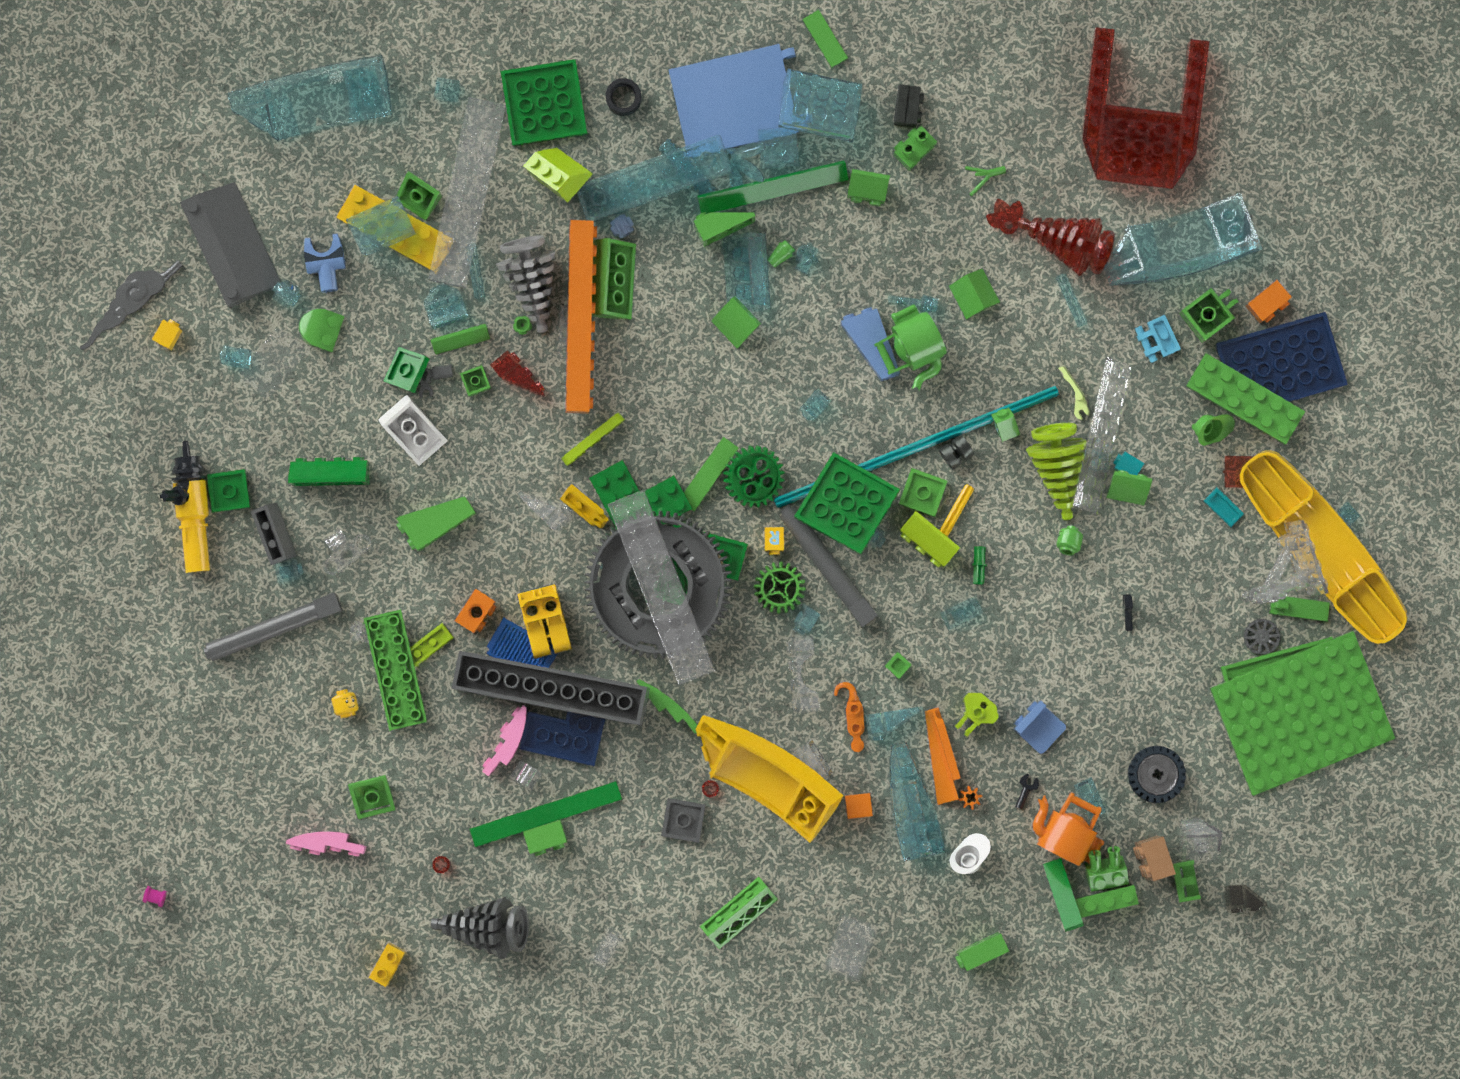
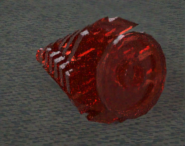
[1018,218,1115,276]

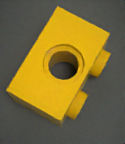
[369,942,406,987]

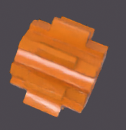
[958,786,983,810]

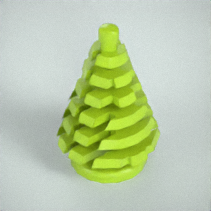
[1026,423,1087,521]

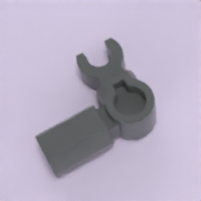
[418,364,453,398]

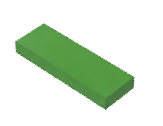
[802,10,848,69]

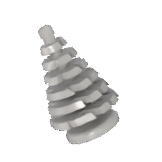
[496,235,555,333]

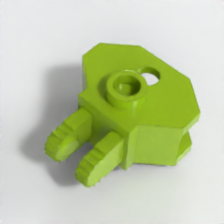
[955,693,999,737]

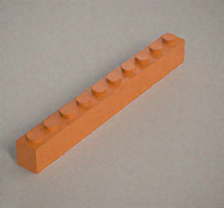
[565,220,597,414]

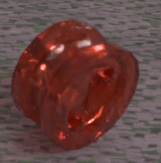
[702,780,719,797]
[432,856,450,873]

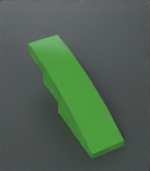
[684,437,739,511]
[636,679,697,734]

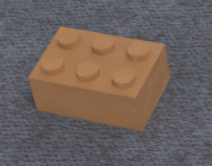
[1133,836,1176,881]

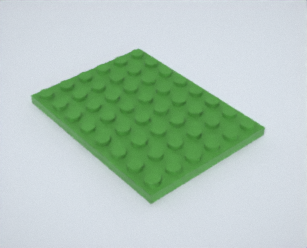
[1210,631,1395,796]

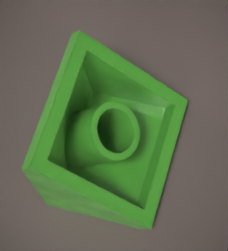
[395,171,442,221]
[949,269,1000,320]

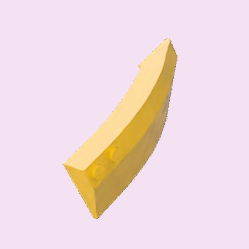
[695,715,844,843]

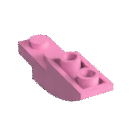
[482,705,527,776]
[286,831,367,857]

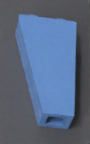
[840,307,900,381]

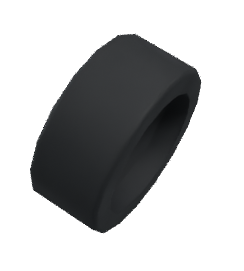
[605,78,642,116]

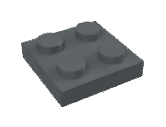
[661,798,706,843]

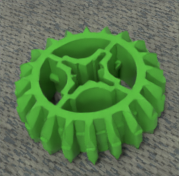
[754,562,806,614]

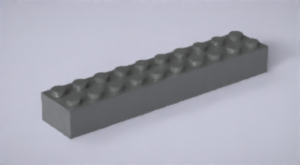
[451,651,650,726]

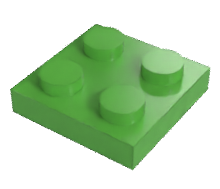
[899,468,948,517]

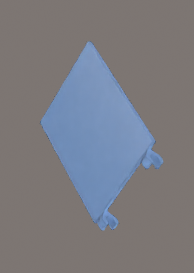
[669,44,811,158]

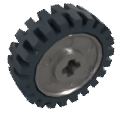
[1128,746,1186,803]

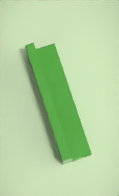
[700,877,778,949]

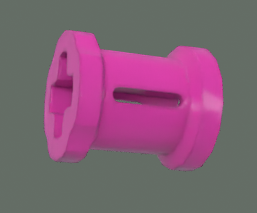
[143,886,167,908]

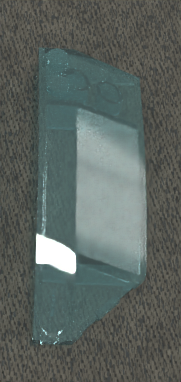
[1104,193,1263,286]

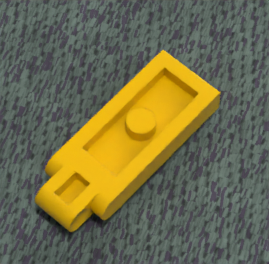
[560,484,608,528]

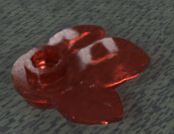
[986,199,1023,235]

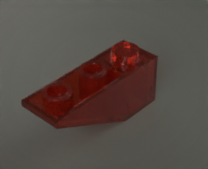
[490,350,546,397]

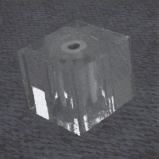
[510,760,543,791]

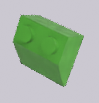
[847,169,890,206]

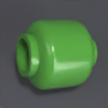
[1056,526,1083,556]

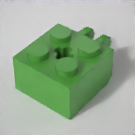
[1179,288,1239,343]

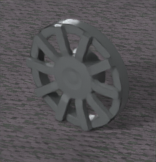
[1244,619,1280,655]

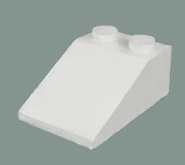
[378,395,448,466]

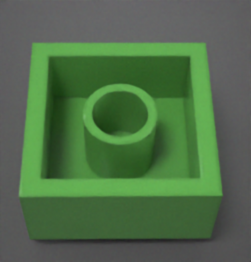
[460,365,491,397]

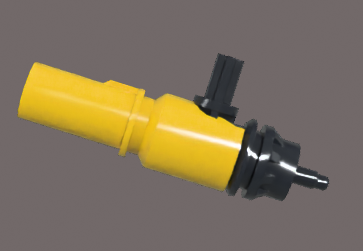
[160,441,210,573]

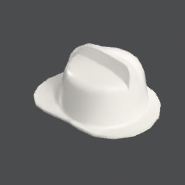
[950,833,991,874]

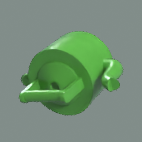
[874,305,947,391]

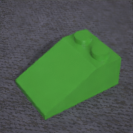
[693,212,755,247]

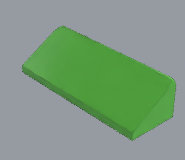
[431,324,490,355]

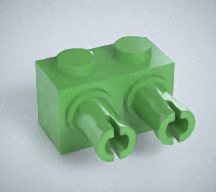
[893,126,937,171]
[1084,846,1129,892]

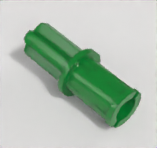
[972,546,987,585]

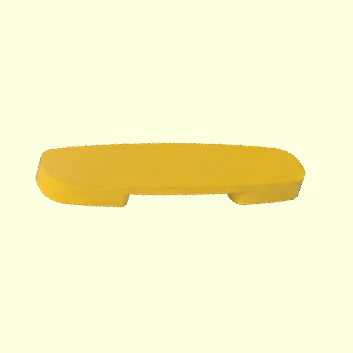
[1240,450,1408,644]

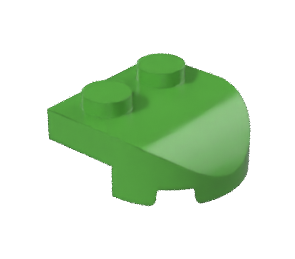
[299,309,344,352]

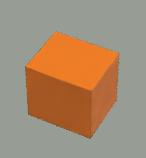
[845,793,873,819]

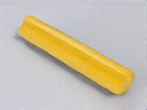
[940,484,974,536]

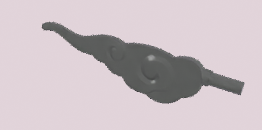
[80,260,183,350]

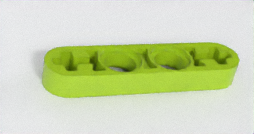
[561,412,625,466]

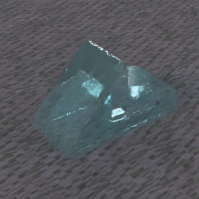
[1074,777,1107,820]

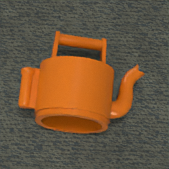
[1033,792,1104,866]

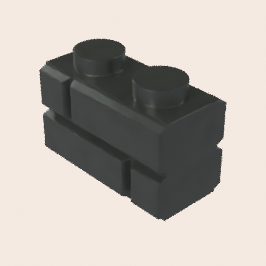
[893,84,924,128]

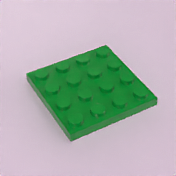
[500,59,588,147]
[794,452,900,555]

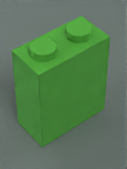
[955,932,1009,971]

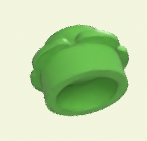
[513,316,532,335]

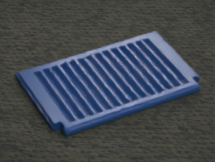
[487,617,558,668]

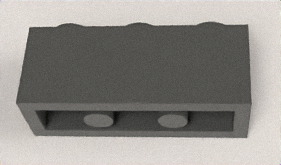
[251,503,297,565]

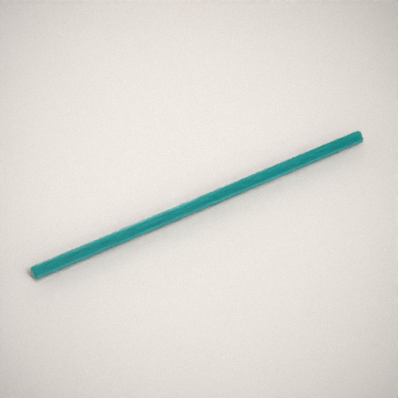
[774,386,1059,508]

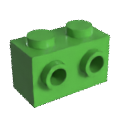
[523,820,568,856]

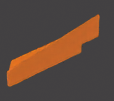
[925,707,961,805]

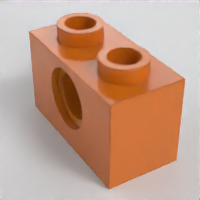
[455,589,497,634]

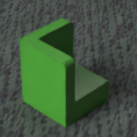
[885,652,912,679]

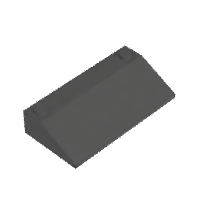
[180,182,282,308]

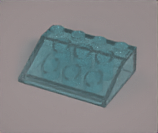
[778,69,862,142]

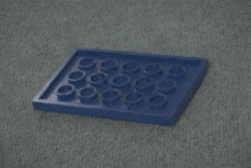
[1215,312,1348,402]

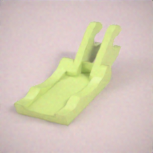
[1058,367,1090,420]

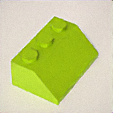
[523,147,592,203]
[900,511,960,568]

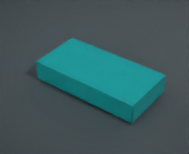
[1203,487,1244,528]

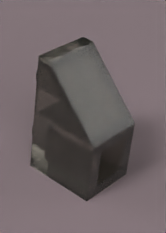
[1224,884,1267,913]

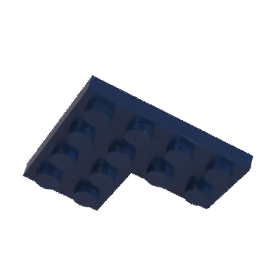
[519,712,605,766]

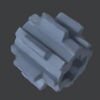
[610,214,634,239]

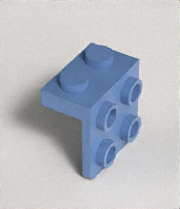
[1013,701,1066,754]

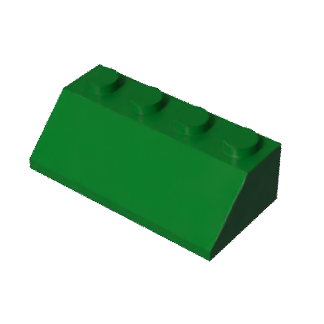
[288,457,369,486]

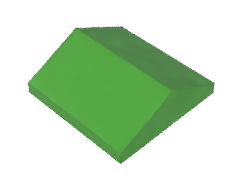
[348,775,396,819]

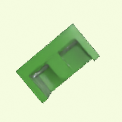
[1173,859,1201,903]

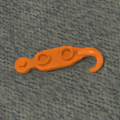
[834,682,865,752]

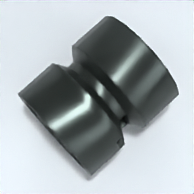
[939,435,975,470]

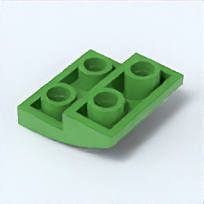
[711,296,761,349]
[1106,470,1152,506]

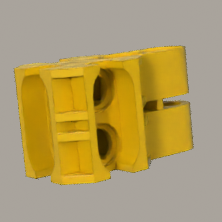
[518,584,572,659]

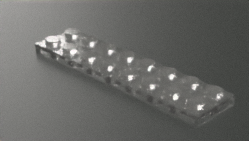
[1073,357,1131,515]

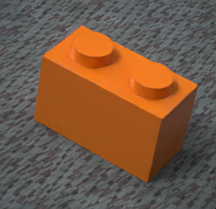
[1245,280,1292,323]

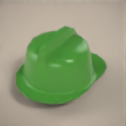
[1192,414,1235,446]

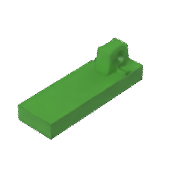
[1269,594,1330,622]

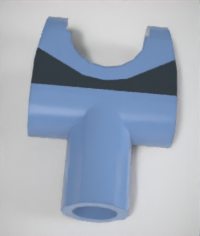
[304,233,346,293]

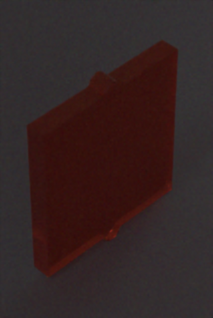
[1223,456,1253,488]

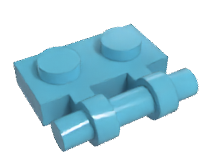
[1135,315,1181,363]

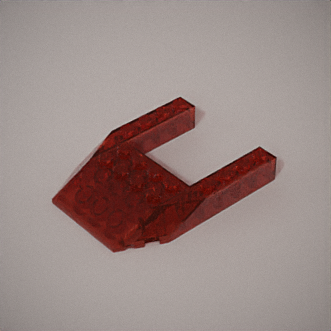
[1082,27,1210,189]

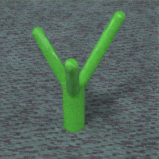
[965,166,1006,196]

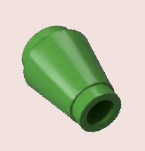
[767,240,796,267]

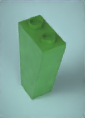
[396,496,477,551]

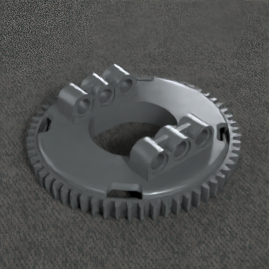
[584,511,733,659]

